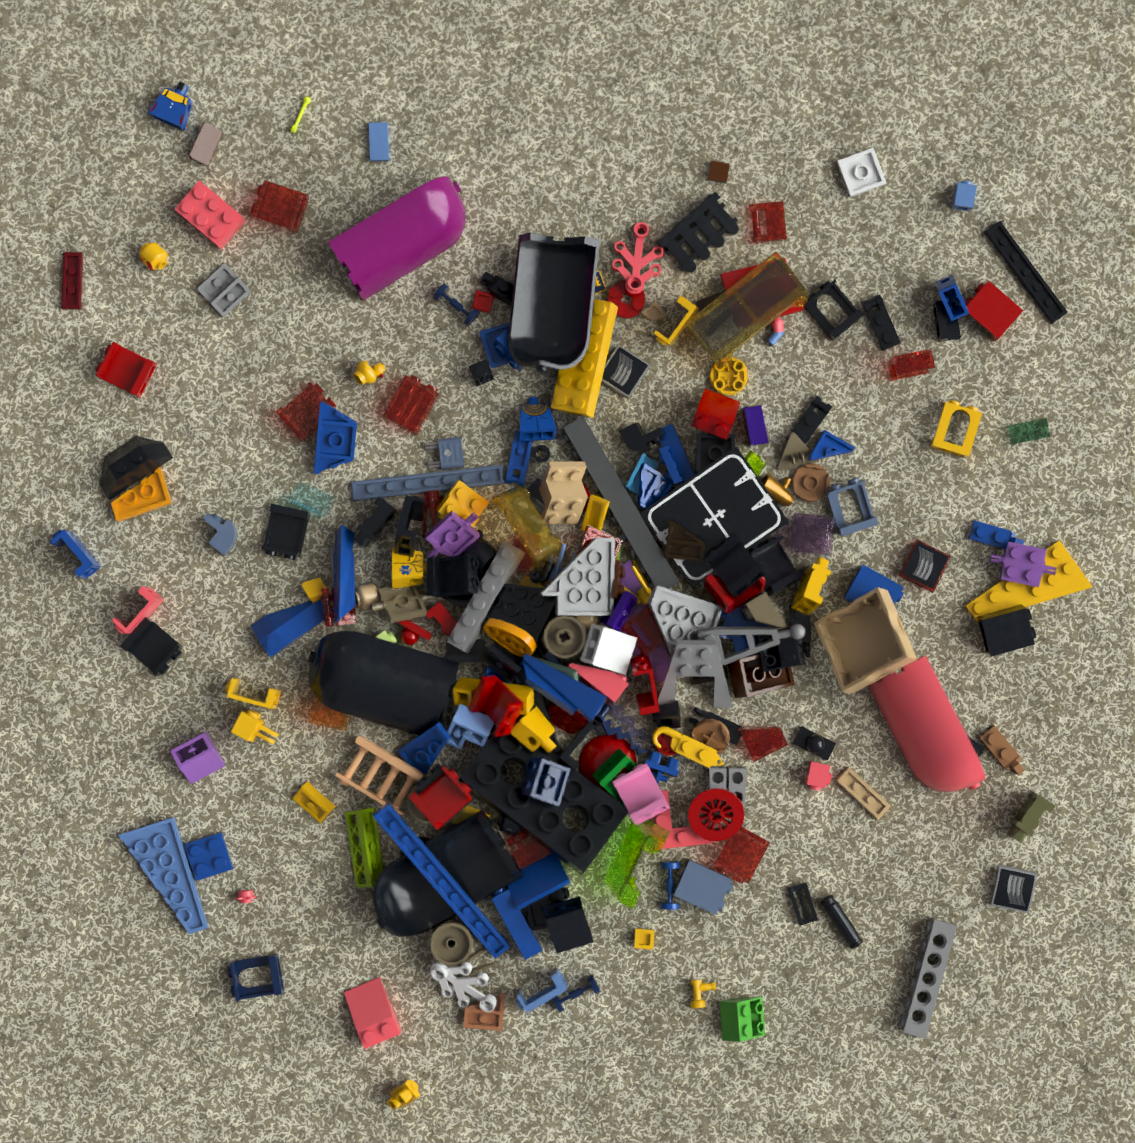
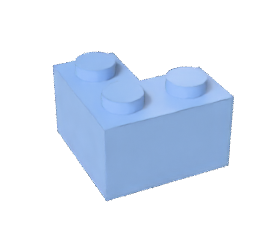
[447,704,494,750]

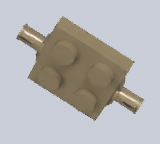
[370,586,434,623]

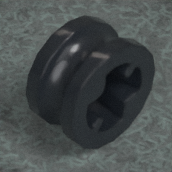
[533,445,550,463]

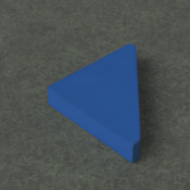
[807,430,855,461]

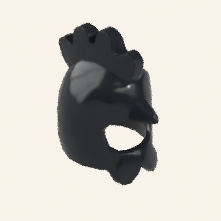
[459,530,498,580]

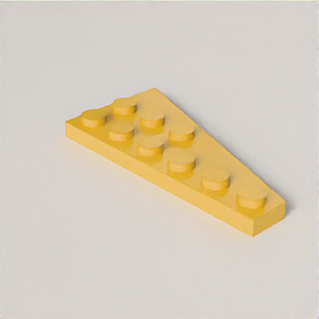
[965,540,1092,622]

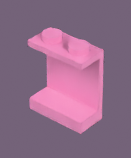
[612,763,670,826]

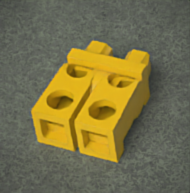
[791,557,831,615]

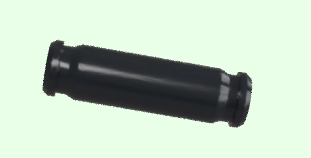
[820,895,863,949]

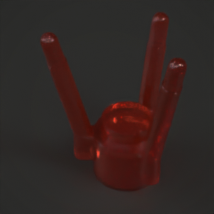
[422,490,444,538]

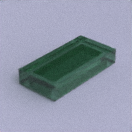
[1008,418,1050,445]

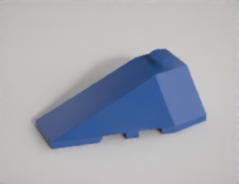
[251,597,334,657]

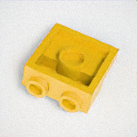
[436,480,489,527]

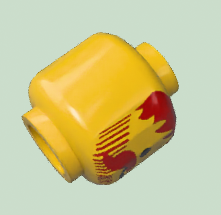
[139,242,168,271]

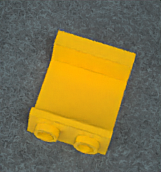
[654,296,699,346]
[225,678,282,709]

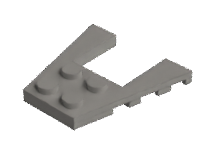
[658,640,733,708]

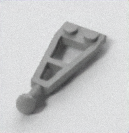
[698,624,805,665]

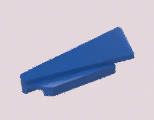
[333,525,355,622]
[520,654,606,722]

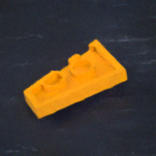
[111,467,172,522]

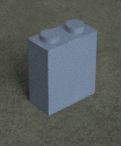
[673,859,733,915]

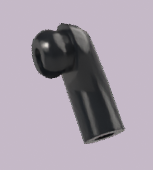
[530,561,555,584]

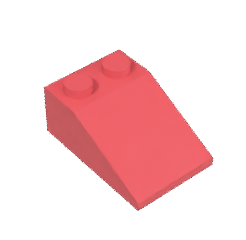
[569,663,629,706]
[344,977,402,1049]

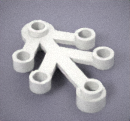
[430,962,497,1012]

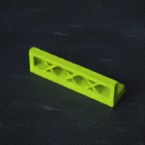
[345,807,384,888]

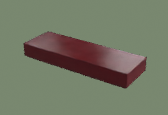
[61,252,84,310]

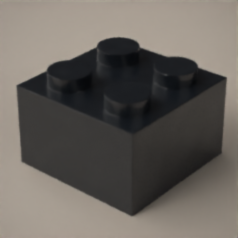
[695,433,735,474]

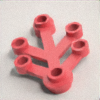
[612,222,664,294]

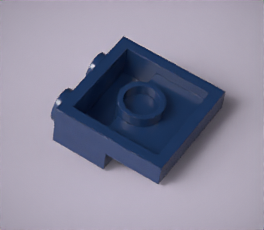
[521,756,570,806]

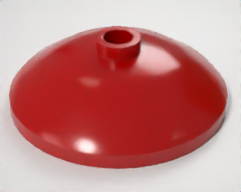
[579,735,637,792]

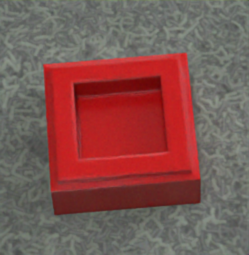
[472,290,494,314]

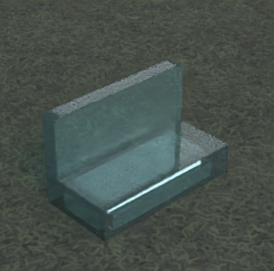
[289,482,334,518]

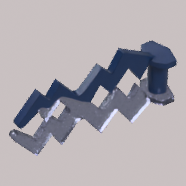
[594,702,656,755]

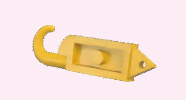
[652,726,724,768]

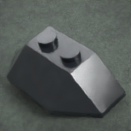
[100,436,173,500]

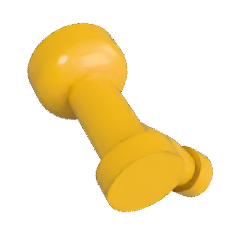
[690,979,716,1008]

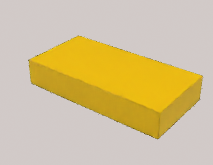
[581,494,610,537]

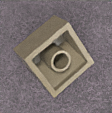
[742,592,786,628]

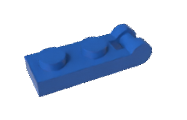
[505,430,533,487]

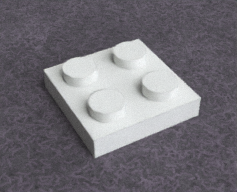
[837,148,886,198]

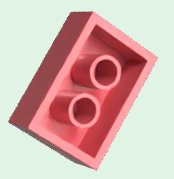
[175,180,246,250]

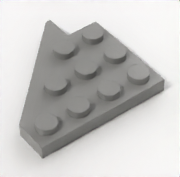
[540,538,615,616]
[648,584,723,656]

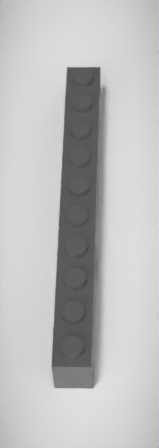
[562,416,679,589]

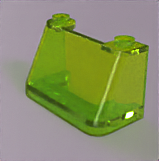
[605,820,670,909]

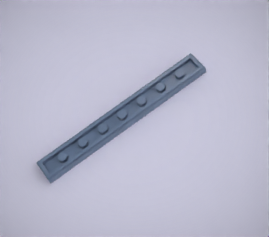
[351,465,505,501]

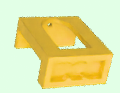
[930,400,982,458]

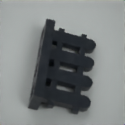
[656,192,739,273]

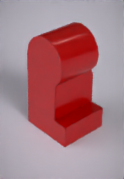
[426,601,458,636]

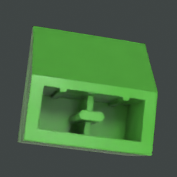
[719,996,765,1042]

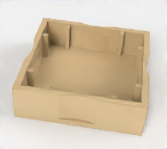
[814,587,917,694]

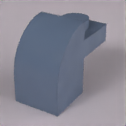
[203,513,238,556]

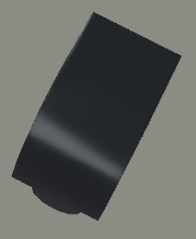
[619,423,666,452]

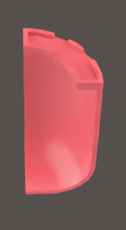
[868,656,985,792]

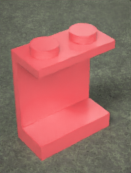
[112,586,164,634]

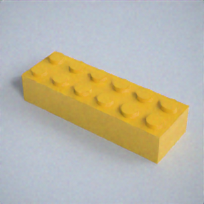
[551,299,618,418]

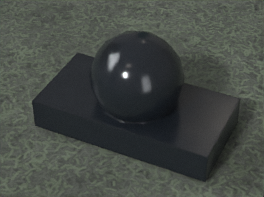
[793,726,836,761]

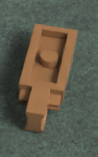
[979,725,1025,775]

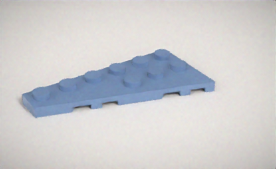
[118,817,209,934]

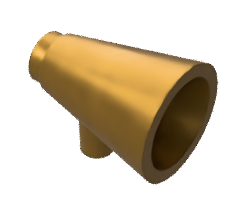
[761,473,794,507]

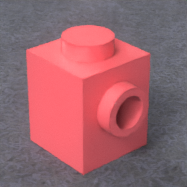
[805,761,832,791]

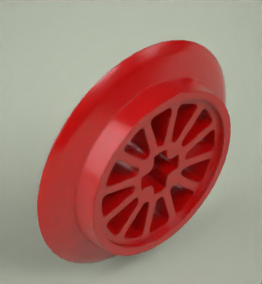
[688,788,745,841]

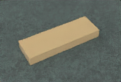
[835,766,891,820]

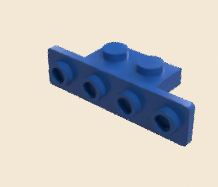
[659,424,695,485]

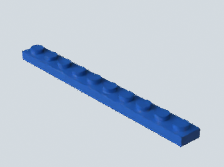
[373,802,510,959]

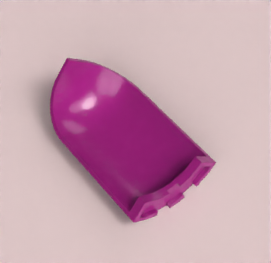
[328,176,466,301]

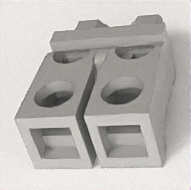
[708,766,746,817]

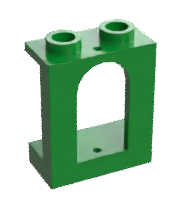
[592,748,637,809]

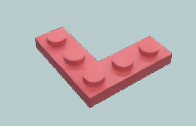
[651,790,713,850]

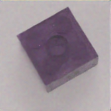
[790,513,836,557]

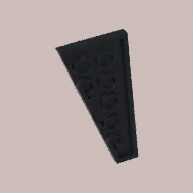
[441,581,556,643]

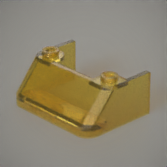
[490,485,562,571]

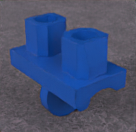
[644,751,679,784]

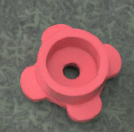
[235,890,256,903]

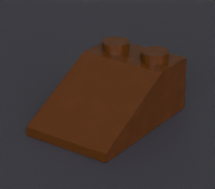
[728,653,795,698]

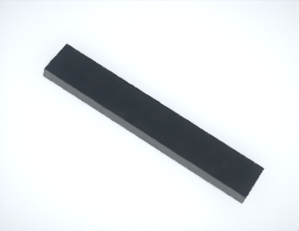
[984,221,1068,324]

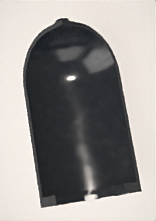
[508,232,600,373]
[308,631,459,736]
[373,810,523,937]

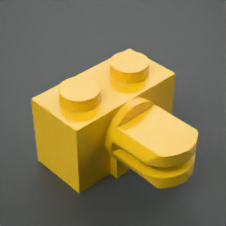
[231,709,279,744]

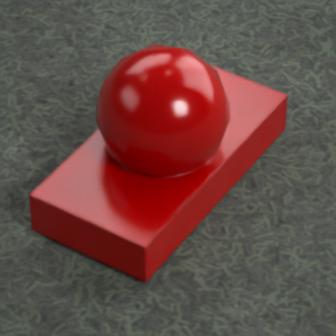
[398,620,433,646]

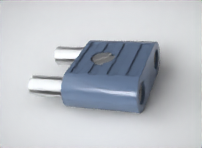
[425,437,465,470]

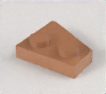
[463,993,505,1031]

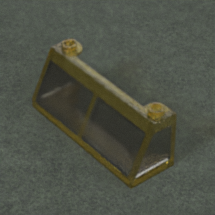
[685,251,810,369]

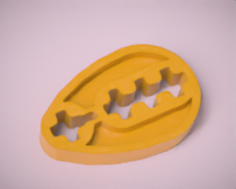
[483,618,537,658]

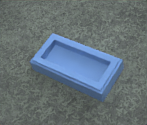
[369,122,390,162]

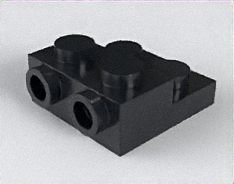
[526,887,570,931]

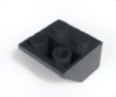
[756,627,806,672]

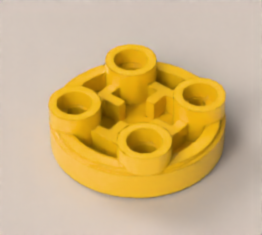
[709,357,748,396]

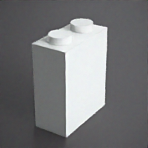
[580,624,637,675]

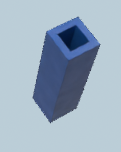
[492,888,542,960]

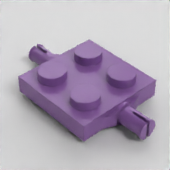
[425,511,480,557]
[990,542,1056,587]

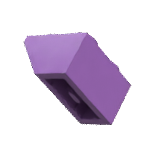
[170,732,226,784]

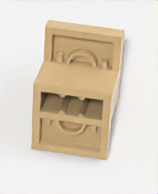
[539,461,588,524]

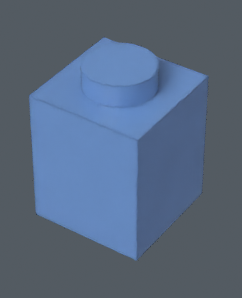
[951,181,977,211]

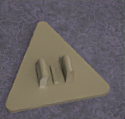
[777,432,818,471]

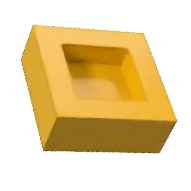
[634,928,655,950]

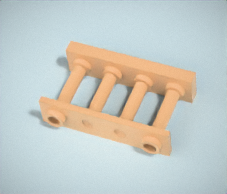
[335,736,427,816]

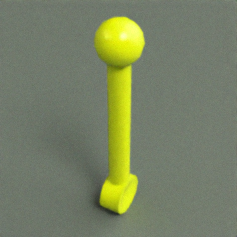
[291,96,311,134]

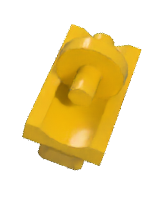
[386,1080,421,1110]

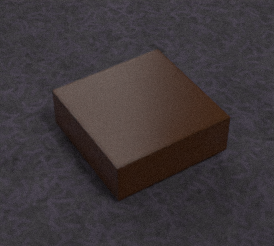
[708,160,730,183]

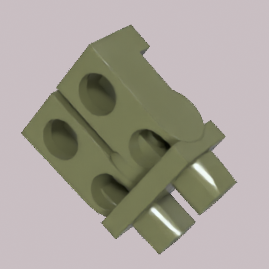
[1007,792,1055,842]

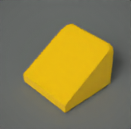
[301,577,329,603]

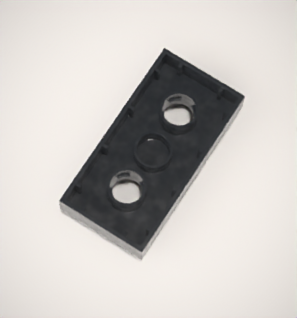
[459,723,628,875]

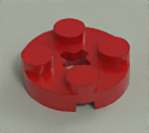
[607,280,645,319]

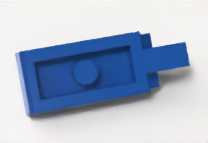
[968,520,1025,550]

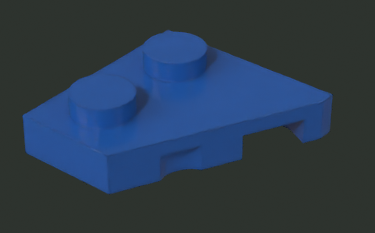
[638,463,674,509]

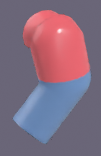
[766,318,784,346]

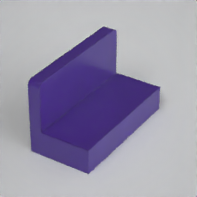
[742,405,769,447]
[600,590,638,632]

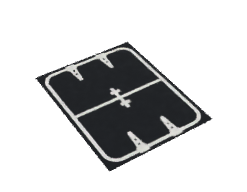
[640,446,789,589]

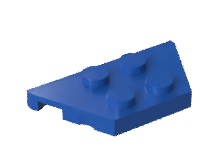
[314,401,357,474]

